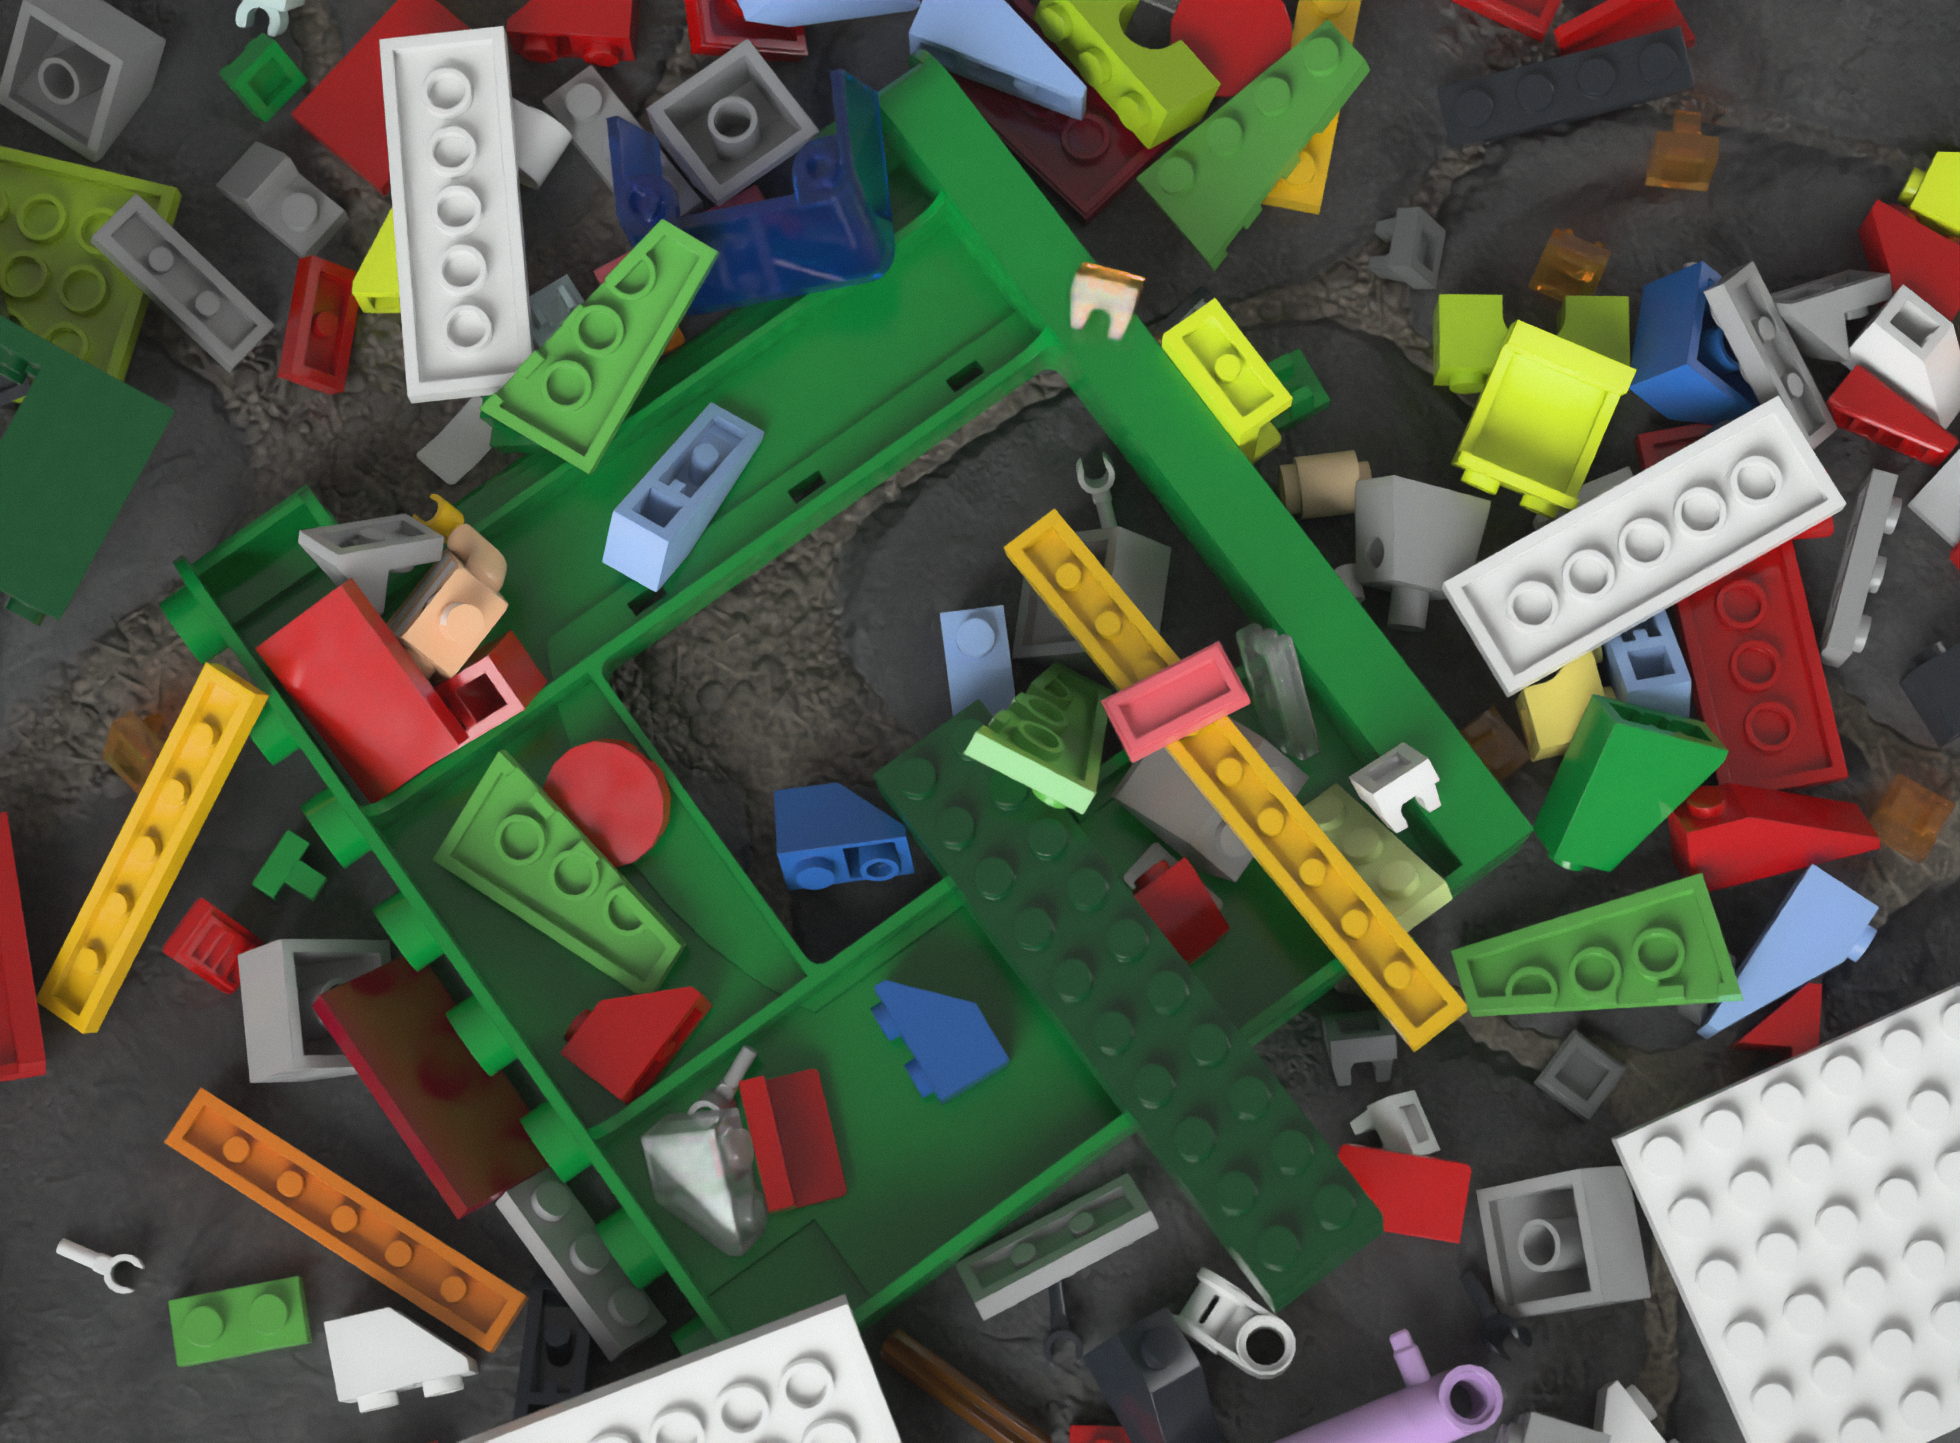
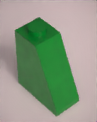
[1533,694,1729,872]

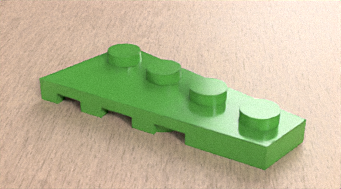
[1136,19,1370,272]
[479,219,720,474]
[964,661,1112,814]
[432,750,687,994]
[1451,873,1744,1017]

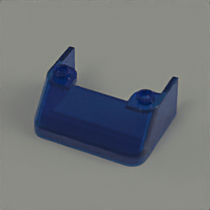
[606,69,895,316]

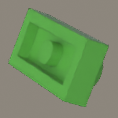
[168,1276,312,1367]

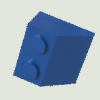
[1629,261,1760,425]

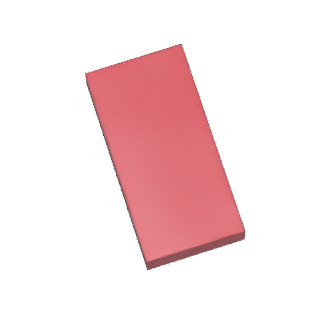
[1101,641,1250,763]

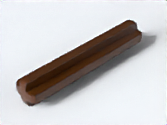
[878,1329,1052,1443]

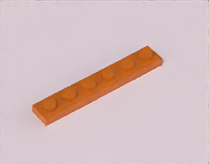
[164,1087,529,1353]

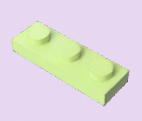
[1303,783,1453,932]

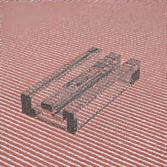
[1236,623,1321,761]

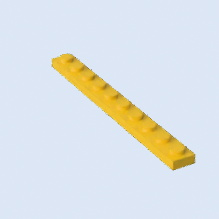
[1003,508,1467,1052]

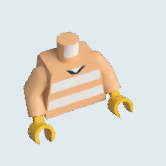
[386,494,509,682]

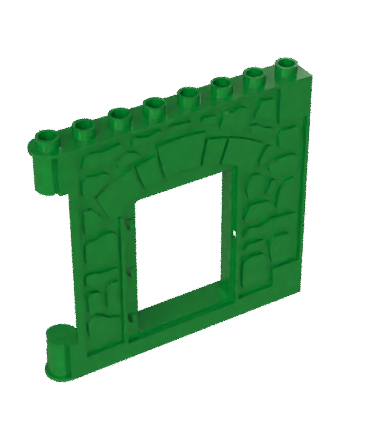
[158,48,1534,1356]

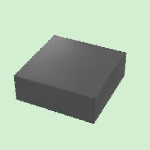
[1533,1029,1627,1122]

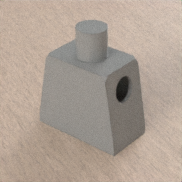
[1355,475,1491,632]

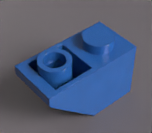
[774,782,915,890]
[870,980,1009,1106]

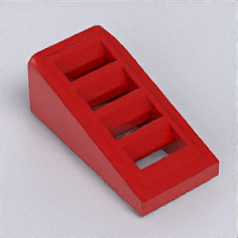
[1825,365,1959,468]
[162,897,265,994]

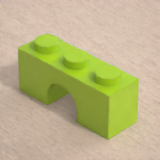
[1033,0,1221,150]
[1433,294,1630,394]

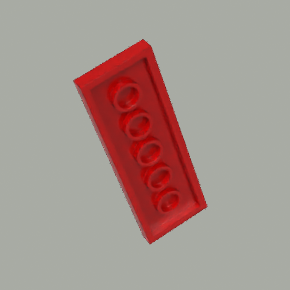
[1634,423,1849,792]

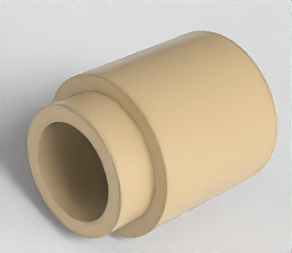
[1278,450,1372,520]

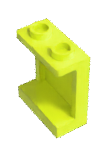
[1162,298,1293,464]
[1451,320,1636,520]

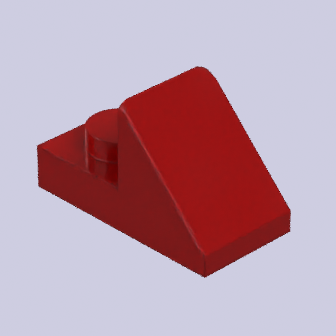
[1728,983,1822,1067]

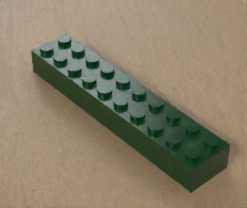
[873,699,1384,1314]

